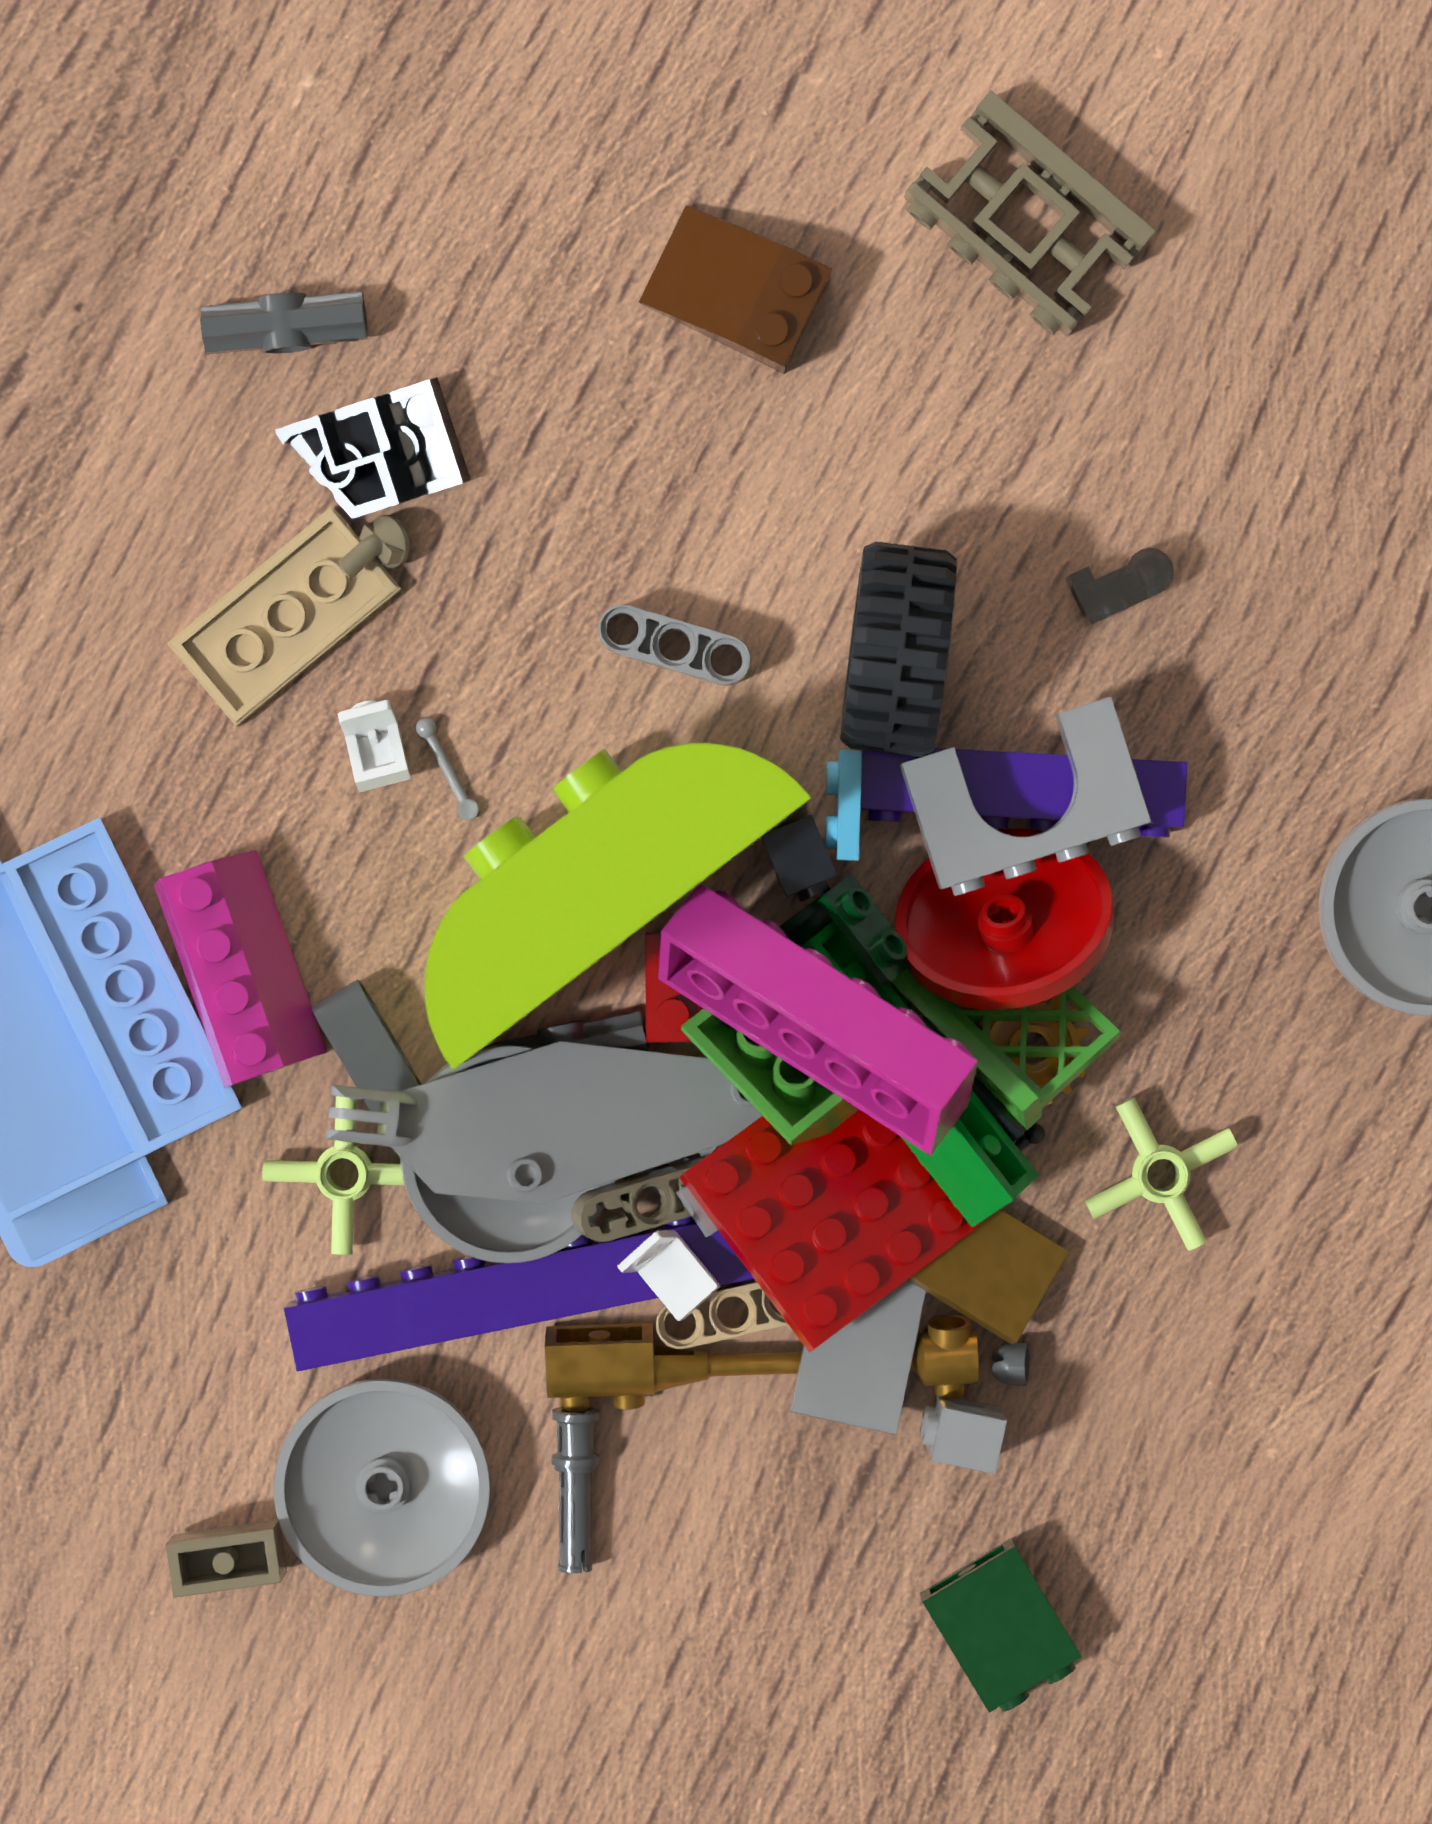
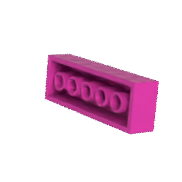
[658,883,978,1155]

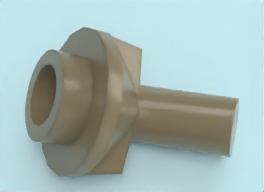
[337,515,410,579]

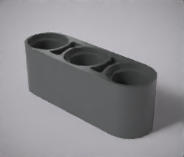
[311,979,422,1112]

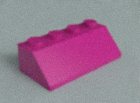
[154,850,327,1088]

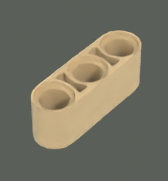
[656,1280,788,1349]

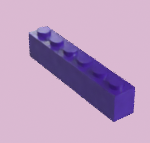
[860,748,1188,837]

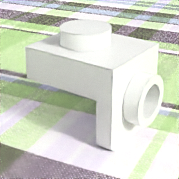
[338,700,411,793]

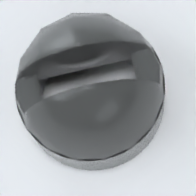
[990,1343,1029,1386]

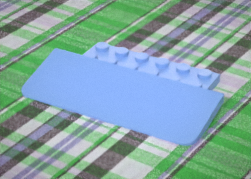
[0,817,242,1267]

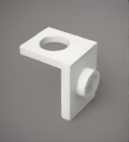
[617,1230,720,1321]

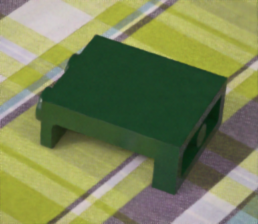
[778,873,909,986]
[920,1538,1081,1713]

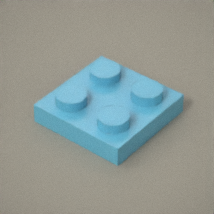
[824,750,862,860]

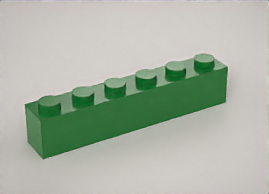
[800,921,1039,1227]

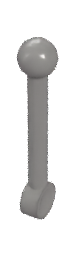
[415,717,479,820]

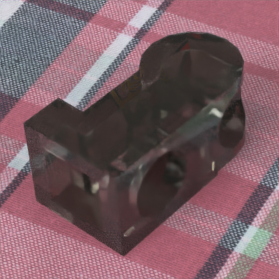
[1065,548,1174,627]

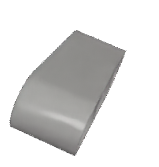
[598,605,751,686]

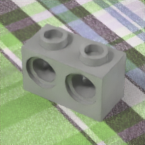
[919,1396,1007,1474]

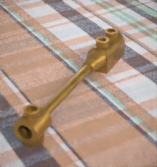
[545,1315,979,1412]

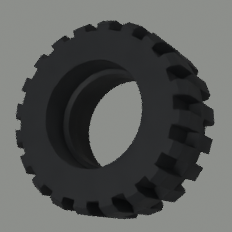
[840,541,957,757]

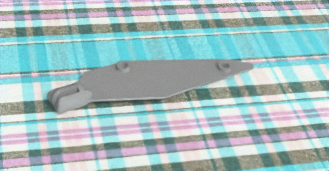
[325,1041,763,1204]

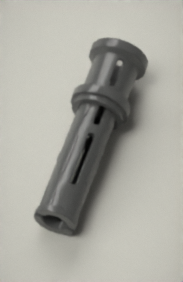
[552,1407,600,1573]

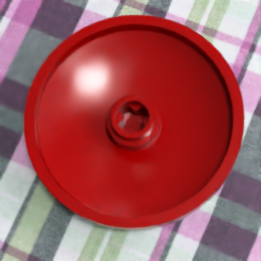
[895,828,1115,1010]

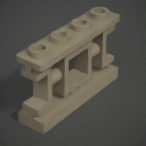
[904,90,1156,336]

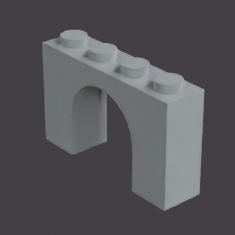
[900,697,1151,896]

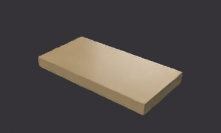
[167,506,402,727]

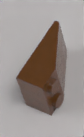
[639,205,832,374]

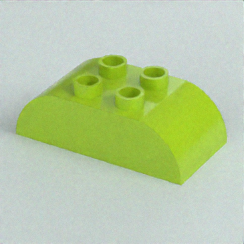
[424,743,811,1070]

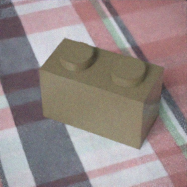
[166,1519,287,1598]

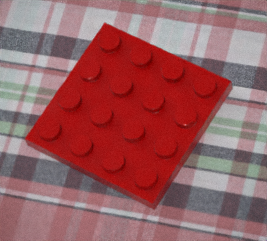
[679,1109,981,1353]

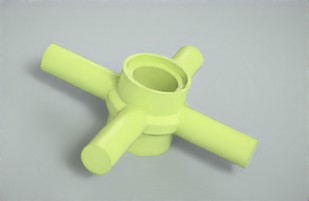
[262,1096,404,1255]
[1084,1097,1238,1251]

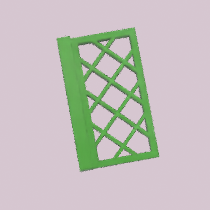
[889,969,1121,1130]

